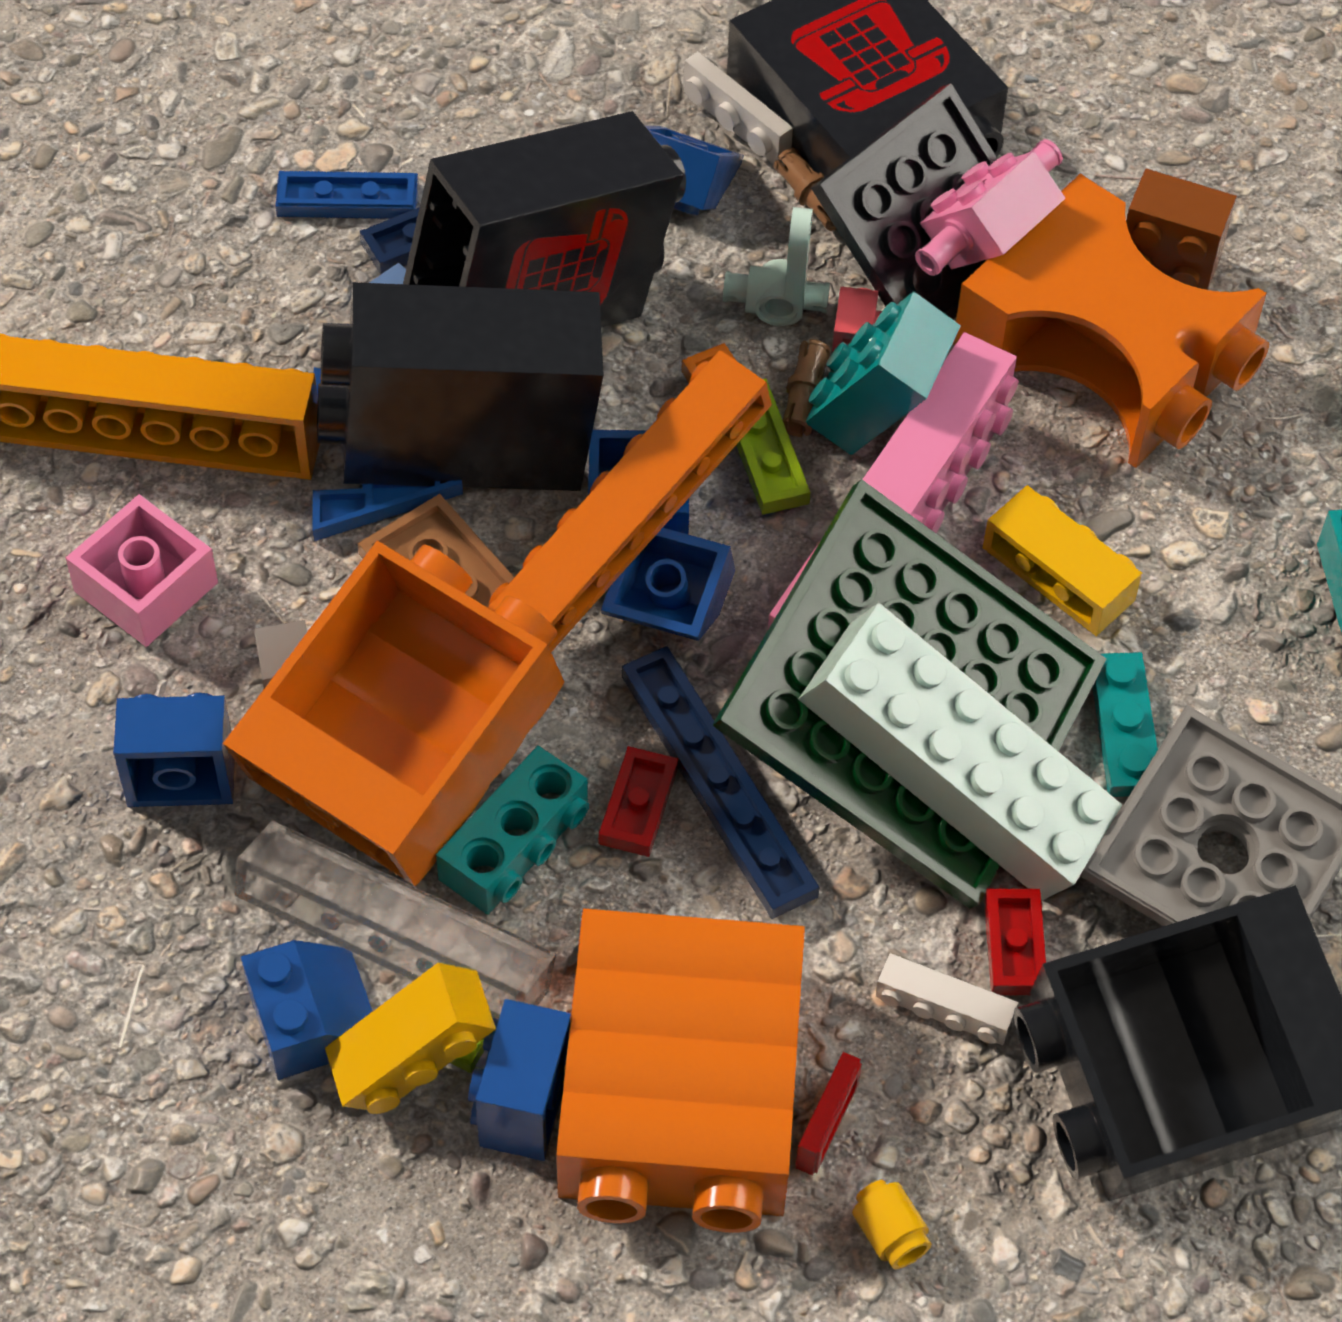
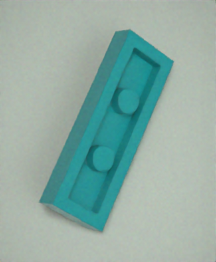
[1092,652,1158,797]

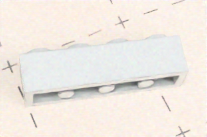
[875,953,1018,1046]

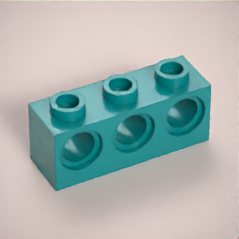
[436,745,590,915]

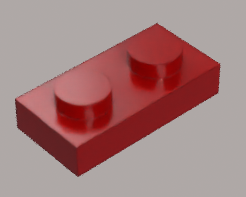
[598,746,678,857]
[984,889,1046,995]

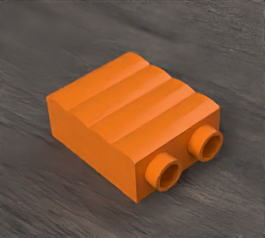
[223,540,565,886]
[556,908,805,1233]

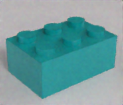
[806,291,961,455]

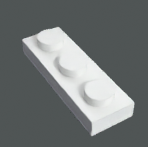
[684,51,793,164]

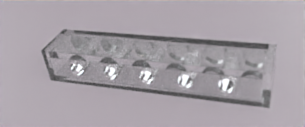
[234,820,556,1018]

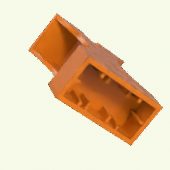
[953,174,1269,468]

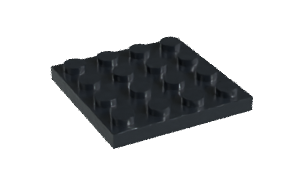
[811,83,997,320]

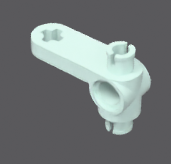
[723,207,830,326]

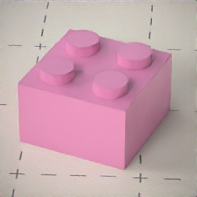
[66,494,218,647]

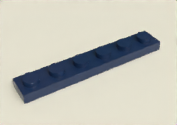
[622,646,820,919]

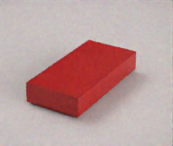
[795,1052,862,1176]

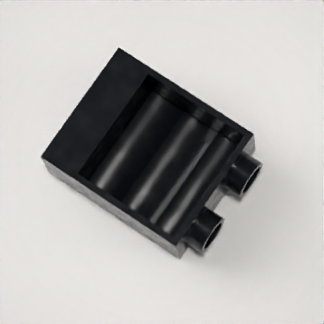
[1014,885,1342,1201]

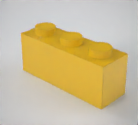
[982,485,1142,636]
[325,962,496,1114]

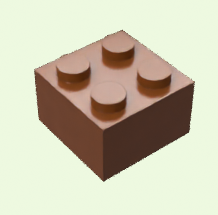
[1126,168,1237,290]

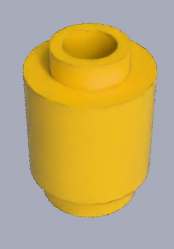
[852,1180,932,1269]

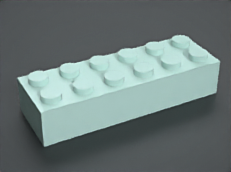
[799,602,1122,900]

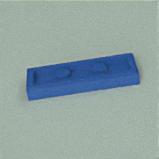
[275,171,419,219]

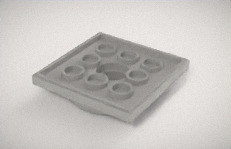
[1080,705,1342,926]

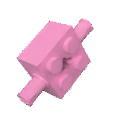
[915,139,1065,276]

